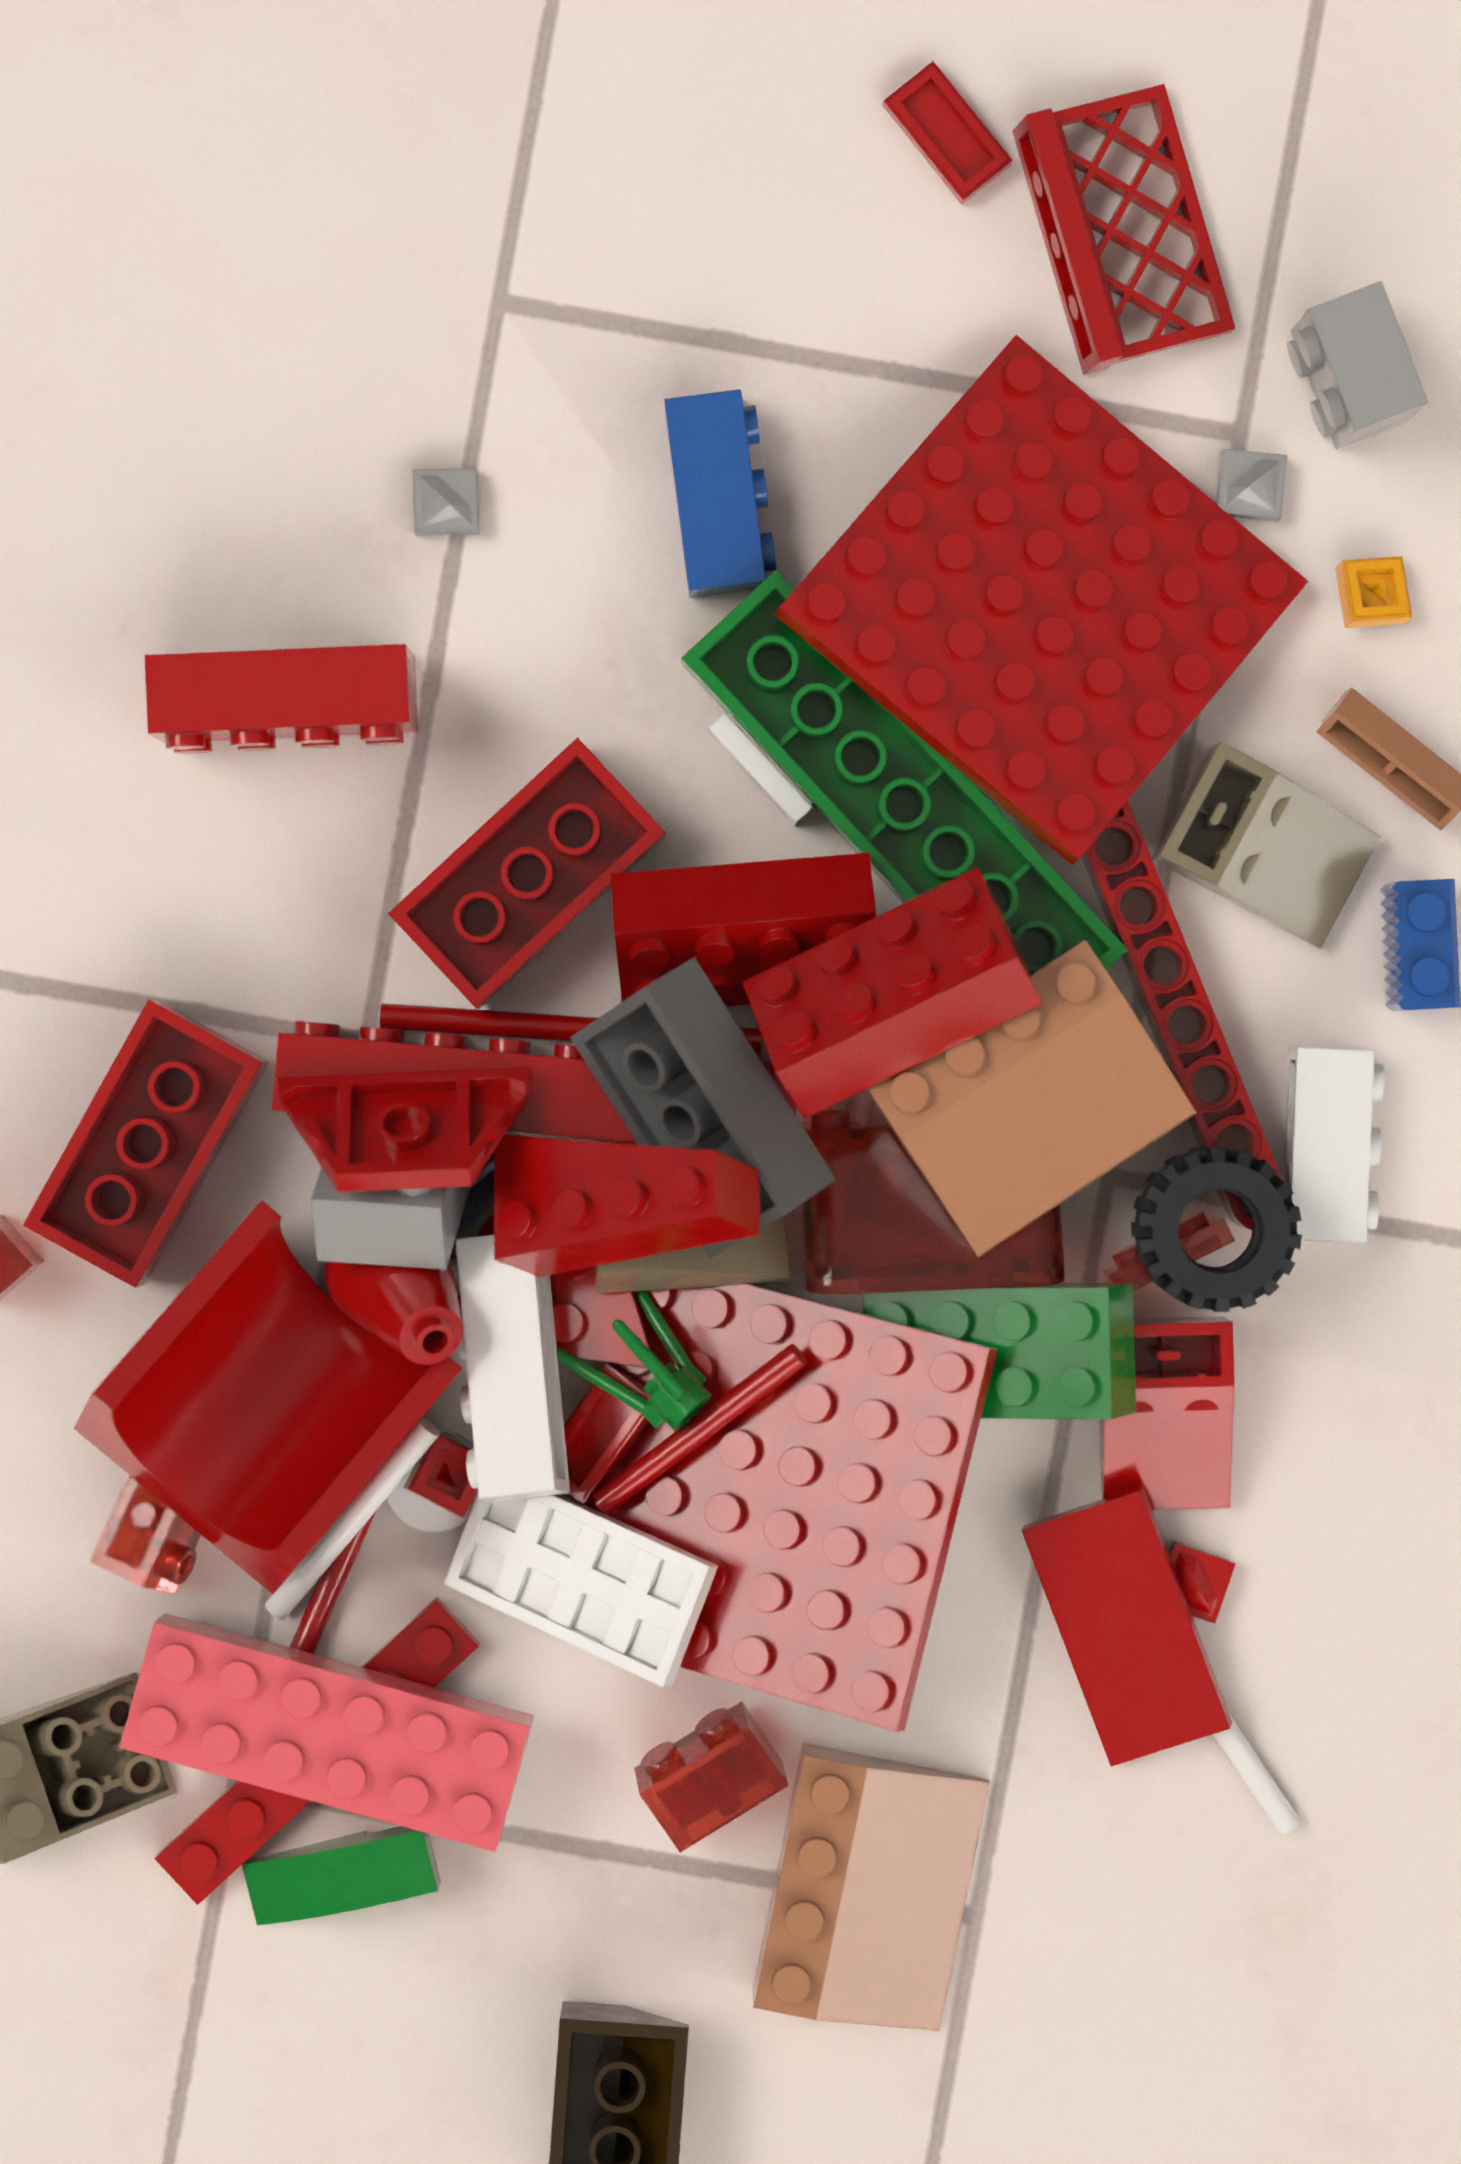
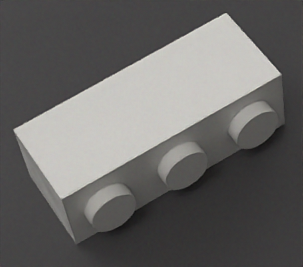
[1283,1047,1384,1243]

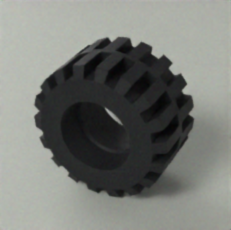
[1131,1146,1302,1312]

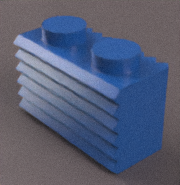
[1380,879,1461,1011]

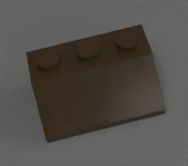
[549,2001,689,2164]

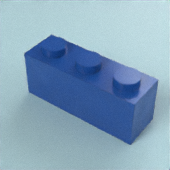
[664,389,776,598]

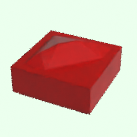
[403,1433,478,1518]
[1169,1540,1236,1624]

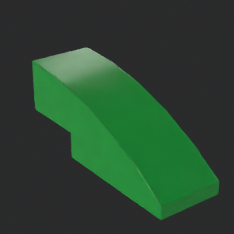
[242,1826,441,1926]

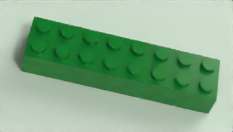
[681,570,1128,976]

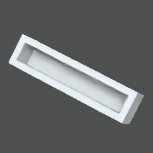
[450,1235,570,1502]

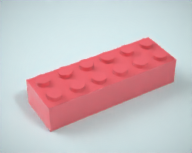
[119,1613,534,1852]

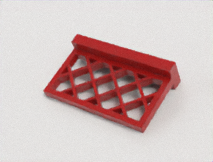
[1012,84,1236,375]

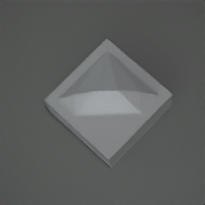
[1216,449,1287,521]
[412,468,479,536]

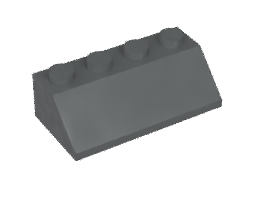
[570,957,837,1258]

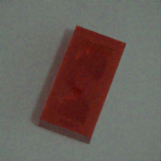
[1103,1211,1235,1291]

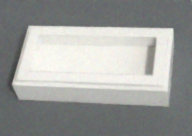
[708,713,812,826]

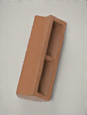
[1316,688,1461,831]

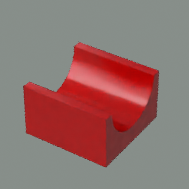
[73,1200,463,1595]

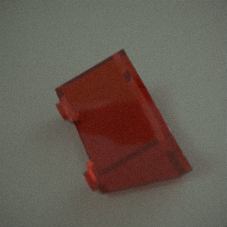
[800,1110,1065,1295]

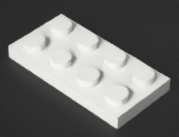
[443,1494,718,1687]

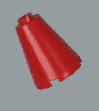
[324,1254,463,1365]

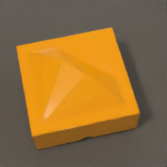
[1335,556,1412,628]

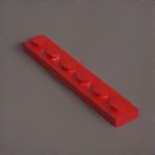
[154,1597,480,1905]

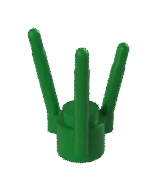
[557,1291,712,1431]

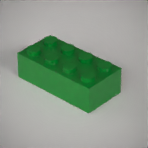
[863,1283,1136,1419]

